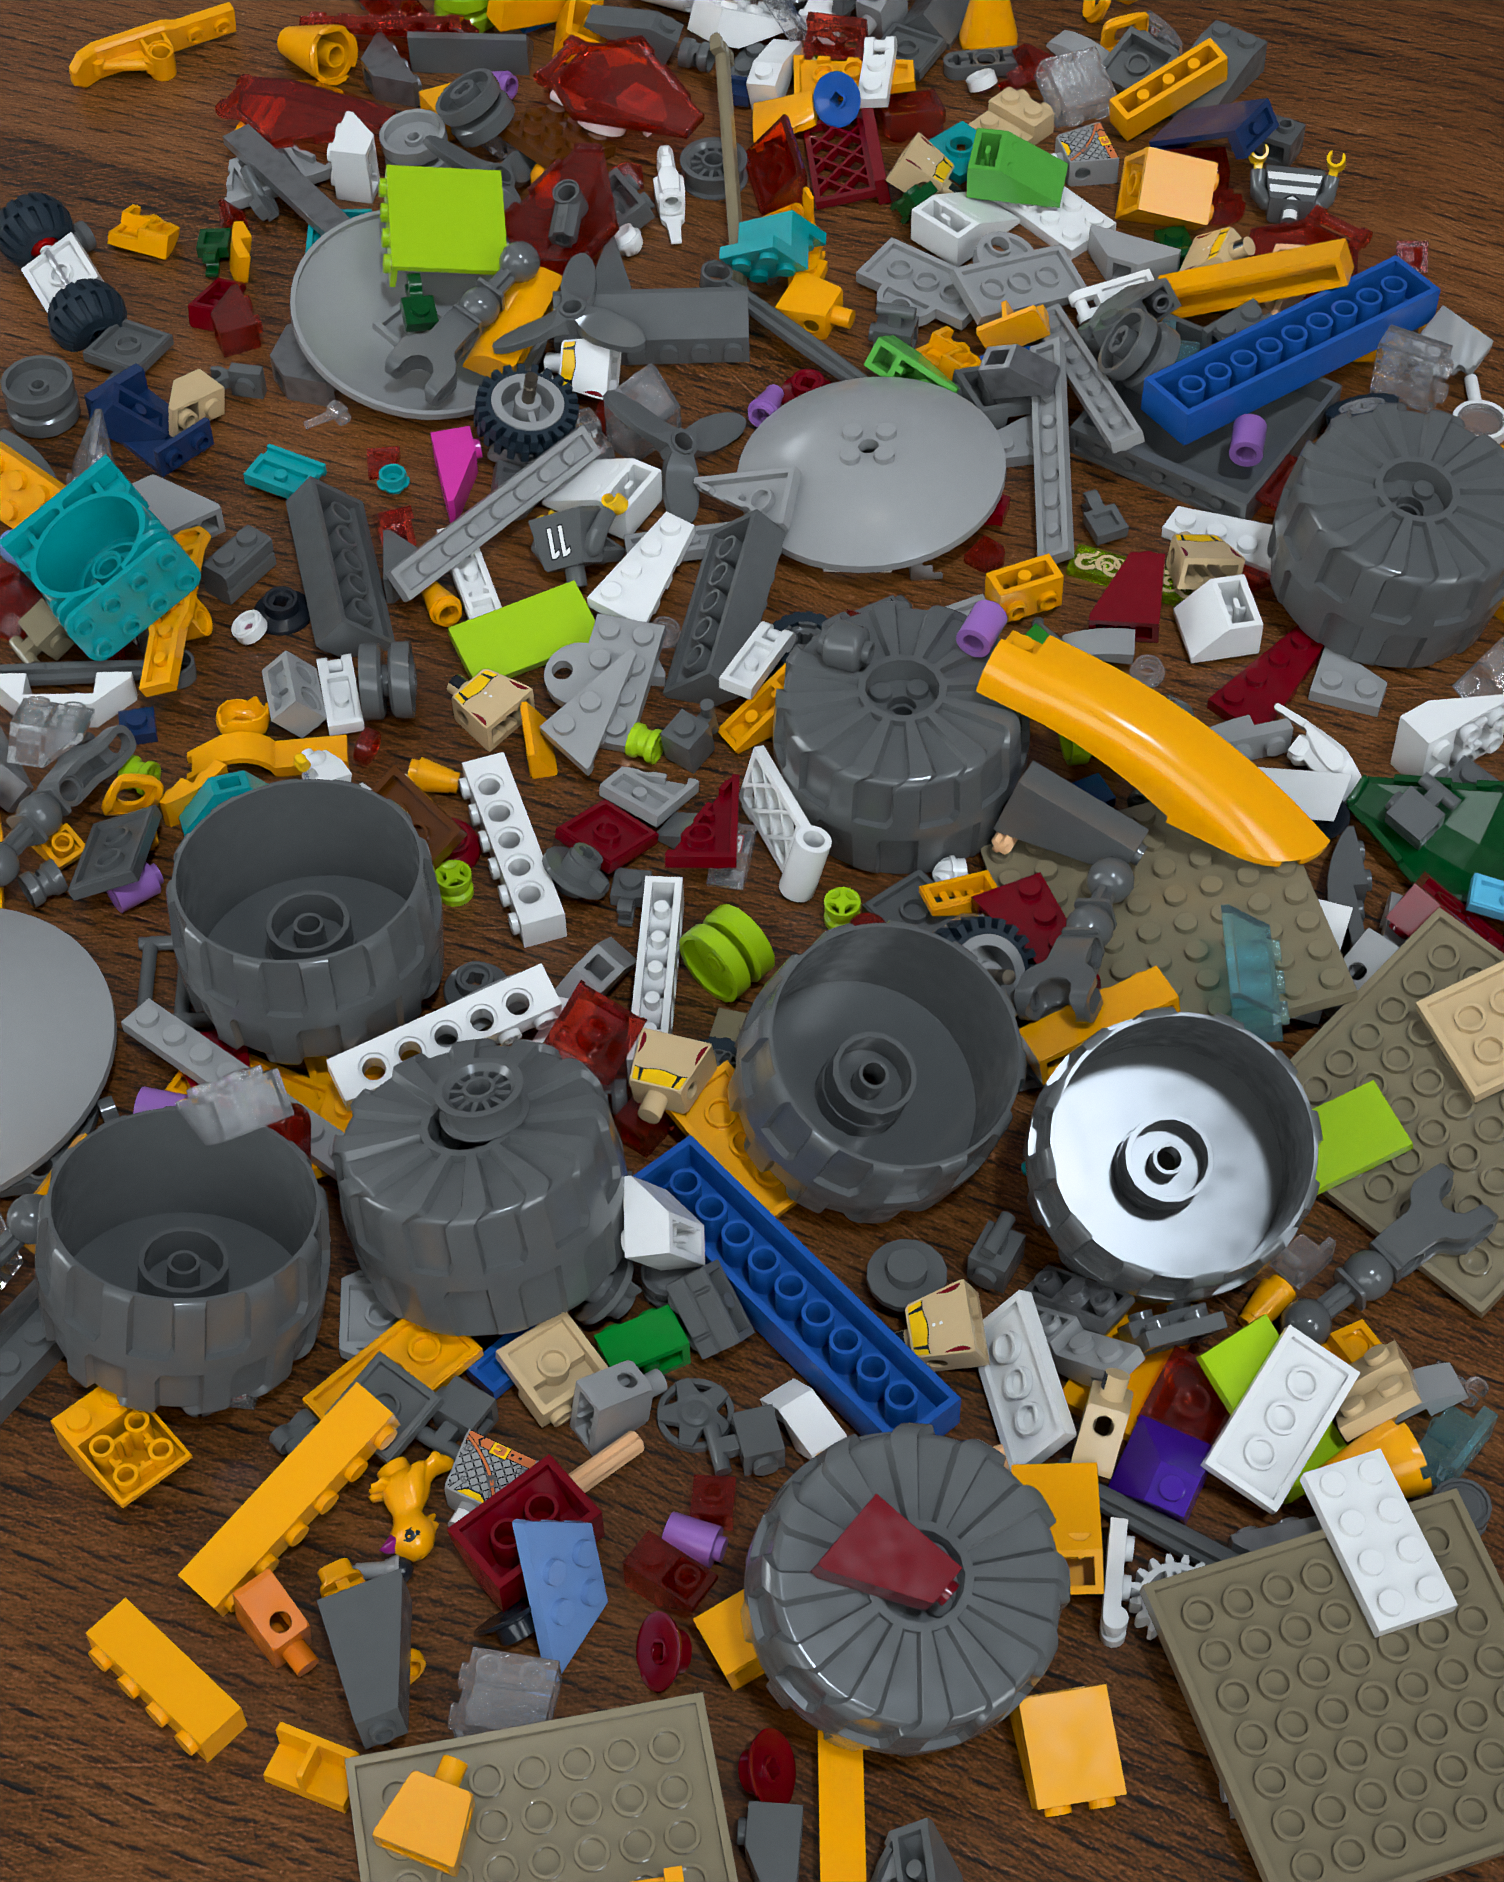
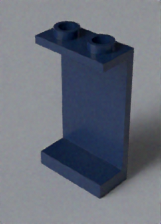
[1149,98,1279,159]
[84,363,214,477]

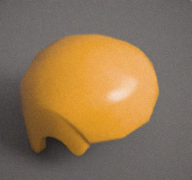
[216,696,270,735]

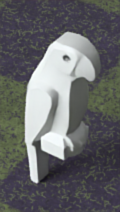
[653,145,686,245]
[1274,703,1362,811]

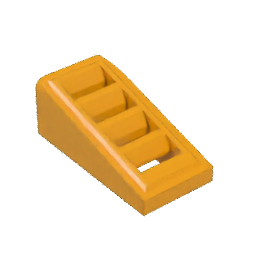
[918,870,998,916]

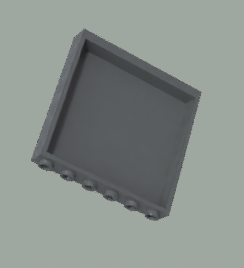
[1069,314,1342,520]

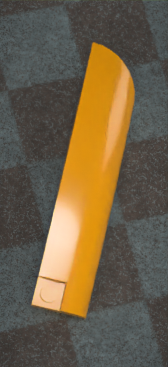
[976,630,1330,867]

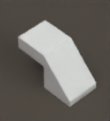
[760,1378,847,1460]

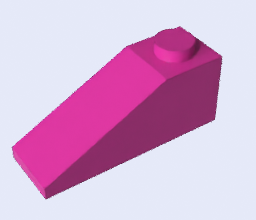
[430,426,482,524]

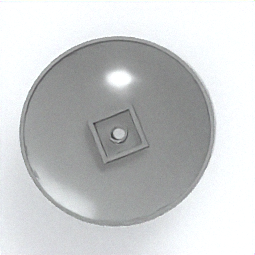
[290,210,547,420]
[737,377,1006,573]

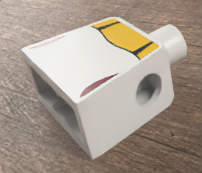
[544,338,622,400]

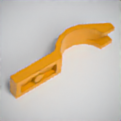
[187,731,349,783]

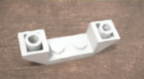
[0,671,138,728]

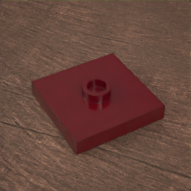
[555,799,659,874]

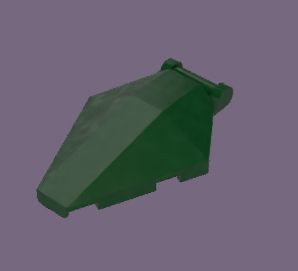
[1346,774,1504,905]

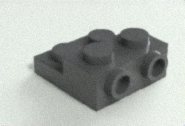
[1096,26,1180,92]
[581,167,655,248]
[952,365,1032,429]
[1117,1302,1228,1357]

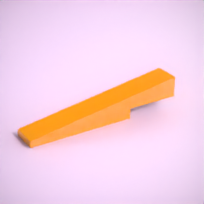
[818,1730,866,1882]

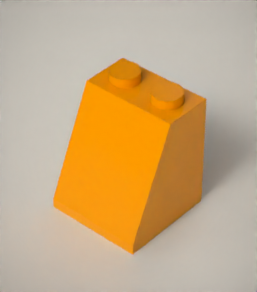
[1115,147,1219,230]
[1009,1684,1127,1817]

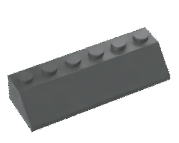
[553,286,750,365]
[285,476,395,657]
[663,509,786,707]

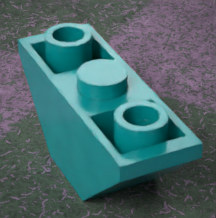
[179,770,269,837]

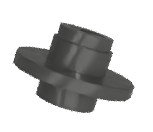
[542,842,610,900]
[867,1239,947,1312]
[573,1254,642,1325]

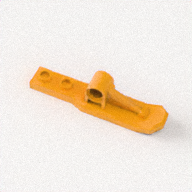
[69,2,237,88]
[139,526,213,697]

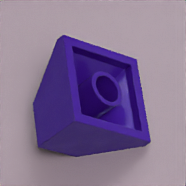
[1108,1414,1212,1526]

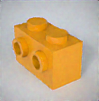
[985,553,1064,622]

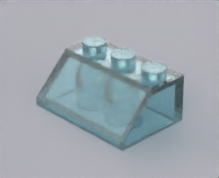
[1221,904,1290,1042]

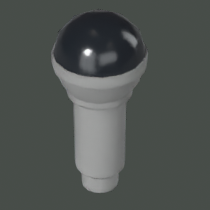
[352,1555,414,1582]

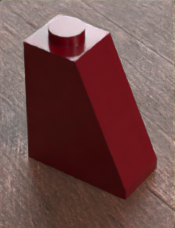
[1089,551,1165,643]
[810,1493,962,1611]

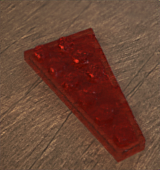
[299,11,479,37]

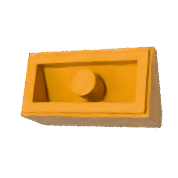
[520,701,558,779]

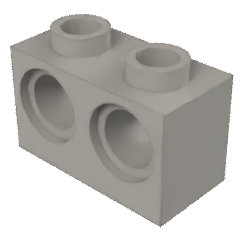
[262,651,327,738]

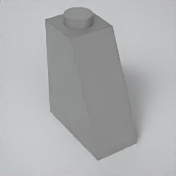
[132,474,226,538]

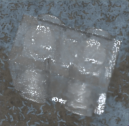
[1034,46,1117,128]
[1369,324,1454,413]
[448,1647,562,1738]

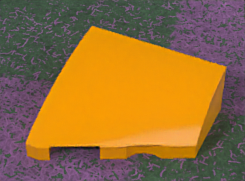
[753,90,818,151]
[107,204,180,260]
[915,326,982,381]

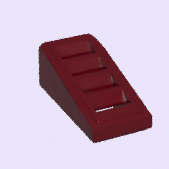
[188,278,246,332]

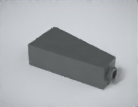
[993,760,1149,866]
[317,1569,412,1749]

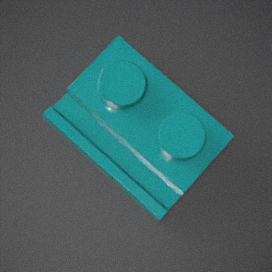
[243,444,327,499]

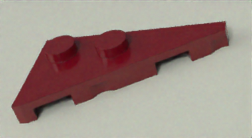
[665,774,740,869]

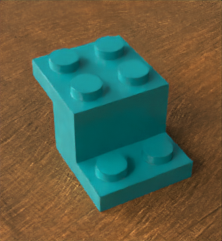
[719,210,827,283]

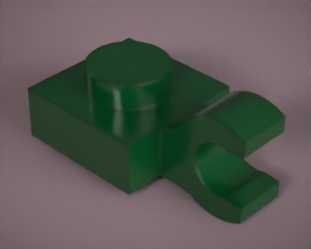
[890,181,938,224]
[1154,225,1192,270]
[196,228,232,277]
[399,273,439,332]

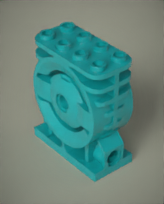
[0,454,201,661]

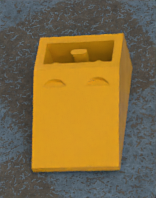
[50,1386,193,1508]
[1011,1462,1104,1595]

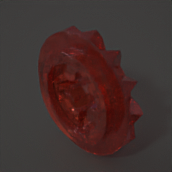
[1209,187,1246,225]

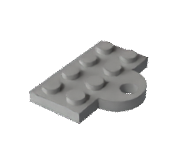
[949,231,1087,325]
[856,237,974,331]
[544,613,666,753]

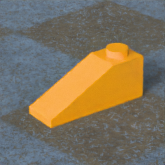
[718,663,786,754]

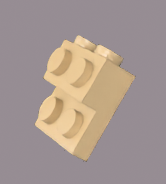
[968,86,1055,145]
[495,1312,609,1428]
[1335,1340,1422,1442]

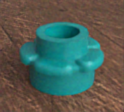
[377,464,410,494]

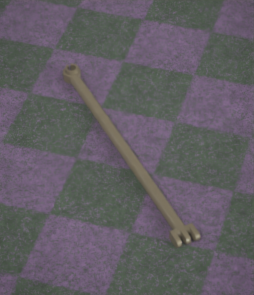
[709,32,747,286]

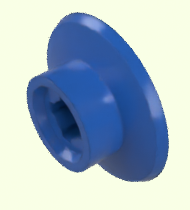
[813,71,861,128]

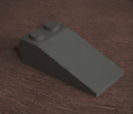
[1165,20,1268,121]

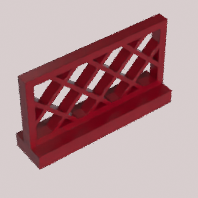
[803,108,891,210]

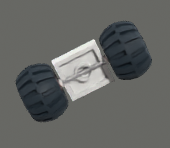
[0,192,127,352]

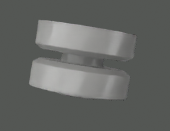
[379,109,451,168]

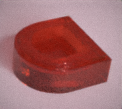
[964,535,1005,573]

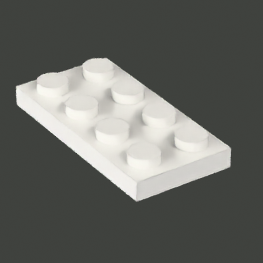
[990,186,1116,260]
[978,1290,1077,1472]
[1200,1325,1360,1515]
[1300,1449,1458,1638]

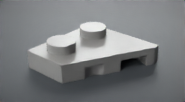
[1308,646,1387,717]
[599,766,700,827]

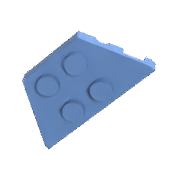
[512,1519,608,1677]

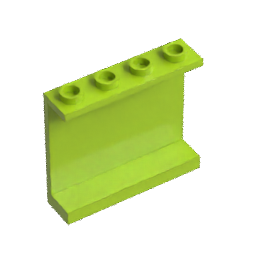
[378,165,507,287]

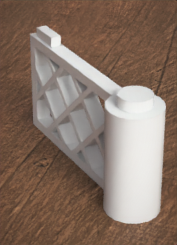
[739,745,832,902]

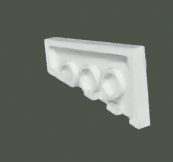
[1161,506,1272,580]
[587,511,695,623]

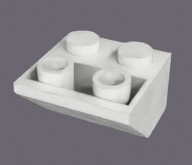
[327,111,380,204]
[1173,574,1263,663]
[621,1176,705,1271]

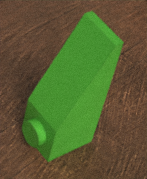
[864,335,960,393]

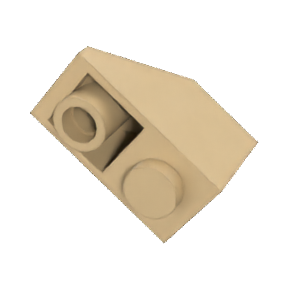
[168,369,225,437]

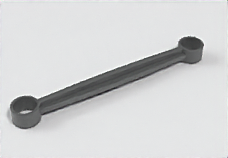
[699,260,868,381]
[0,649,197,689]
[1057,1458,1239,1566]

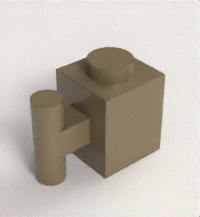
[9,598,75,663]

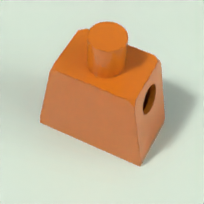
[233,1568,319,1677]

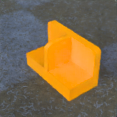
[976,300,1051,349]
[263,1722,360,1813]

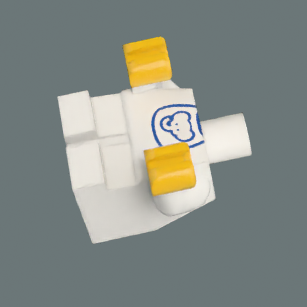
[293,748,352,782]

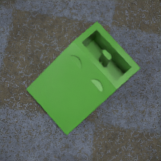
[967,128,1068,208]

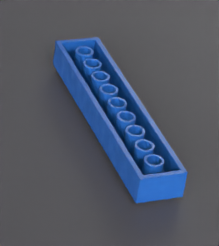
[1141,255,1441,446]
[633,1135,961,1436]

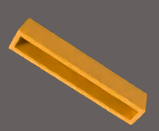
[1158,238,1354,321]
[178,1382,400,1617]

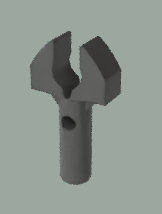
[240,165,279,222]

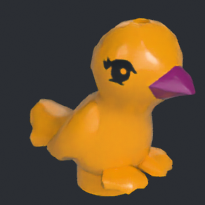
[368,1451,454,1562]

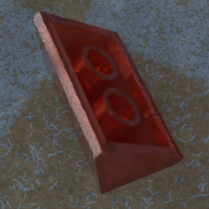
[746,114,807,216]

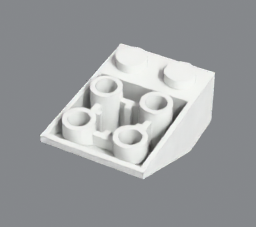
[687,0,799,49]
[911,192,1021,267]
[542,458,663,539]
[1390,694,1504,777]

